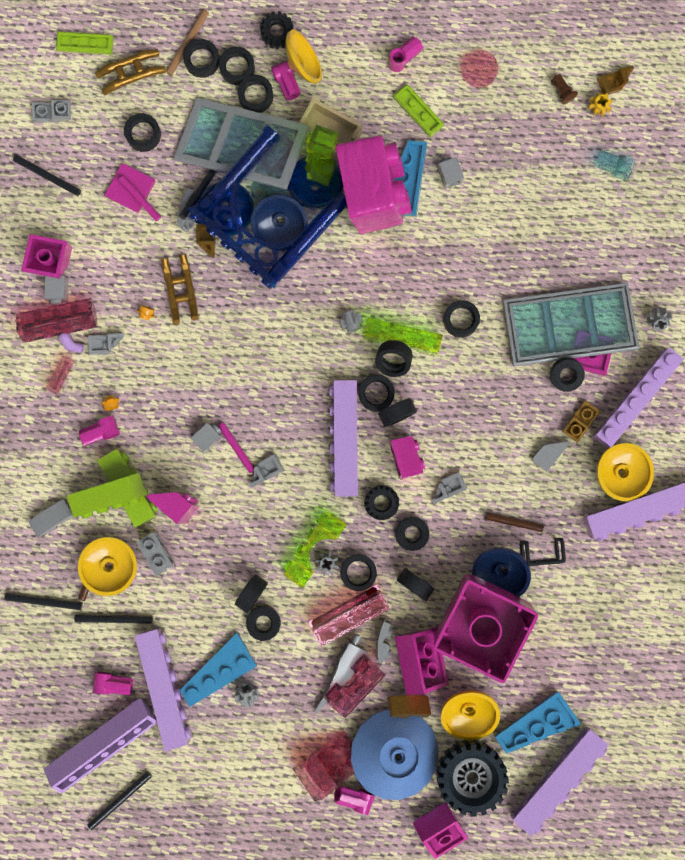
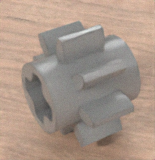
[647,307,672,330]
[339,310,363,333]
[315,553,339,576]
[235,683,259,707]

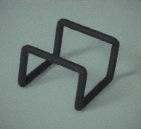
[520,538,566,566]

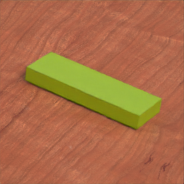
[56,31,114,55]
[393,84,444,138]

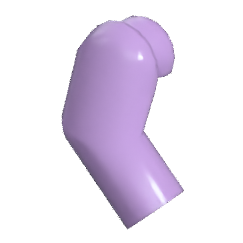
[59,330,84,353]

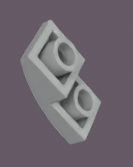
[32,100,71,123]
[177,188,200,233]
[28,499,73,538]
[377,620,393,664]

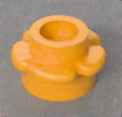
[136,305,155,320]
[101,395,120,411]

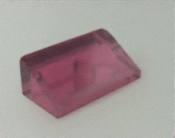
[45,356,74,395]

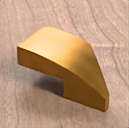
[597,65,634,95]
[196,224,216,258]

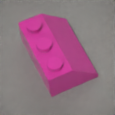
[146,492,199,524]
[395,627,449,695]

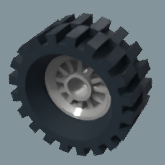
[437,740,509,817]

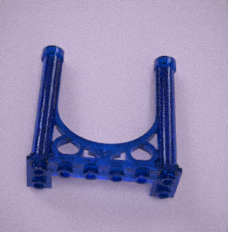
[187,124,348,289]

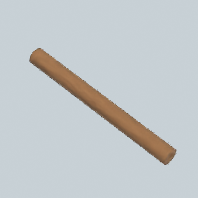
[166,9,209,76]

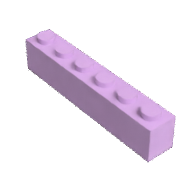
[592,347,684,449]
[330,380,358,497]
[583,482,685,541]
[135,628,192,751]
[44,698,157,794]
[510,726,608,836]

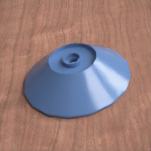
[351,709,439,800]

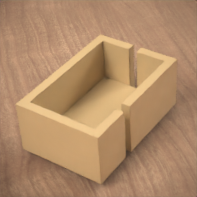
[295,98,363,160]

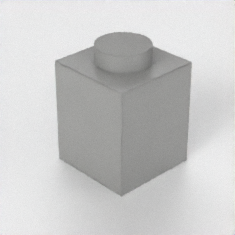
[437,157,464,189]
[45,276,68,305]
[191,422,222,453]

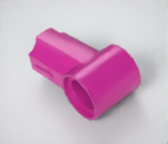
[388,36,424,72]
[271,60,301,101]
[78,416,120,446]
[92,672,133,695]
[334,785,375,815]

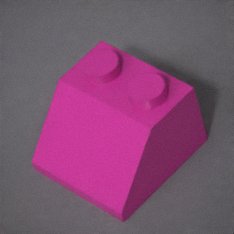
[21,234,72,279]
[389,436,425,480]
[413,802,469,859]

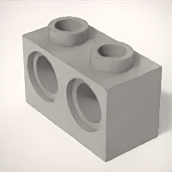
[137,532,176,576]

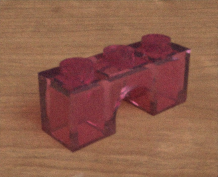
[324,654,386,718]

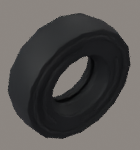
[550,357,585,392]
[395,516,430,551]
[246,606,281,641]

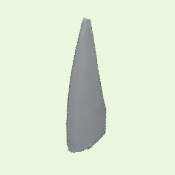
[314,633,368,713]

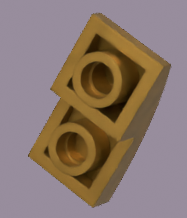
[562,400,601,443]
[388,695,431,719]

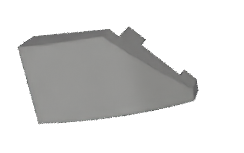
[88,333,124,356]
[532,440,570,472]
[249,454,285,488]
[433,472,468,504]

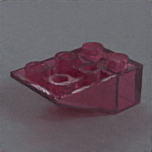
[292,731,354,801]

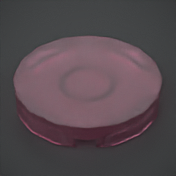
[461,50,499,88]

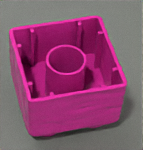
[336,135,412,235]
[434,574,538,683]

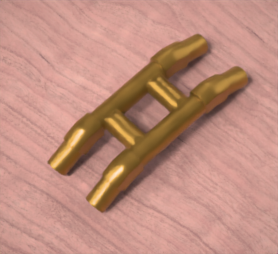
[95,49,166,95]
[160,254,199,324]

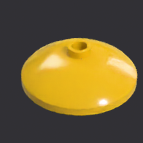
[285,29,322,84]
[597,443,654,501]
[78,537,137,596]
[441,690,500,740]

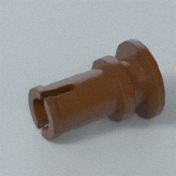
[551,74,578,105]

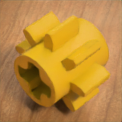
[588,92,613,117]

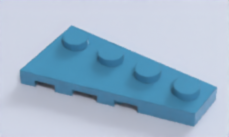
[395,140,427,217]
[180,632,257,707]
[494,691,582,754]

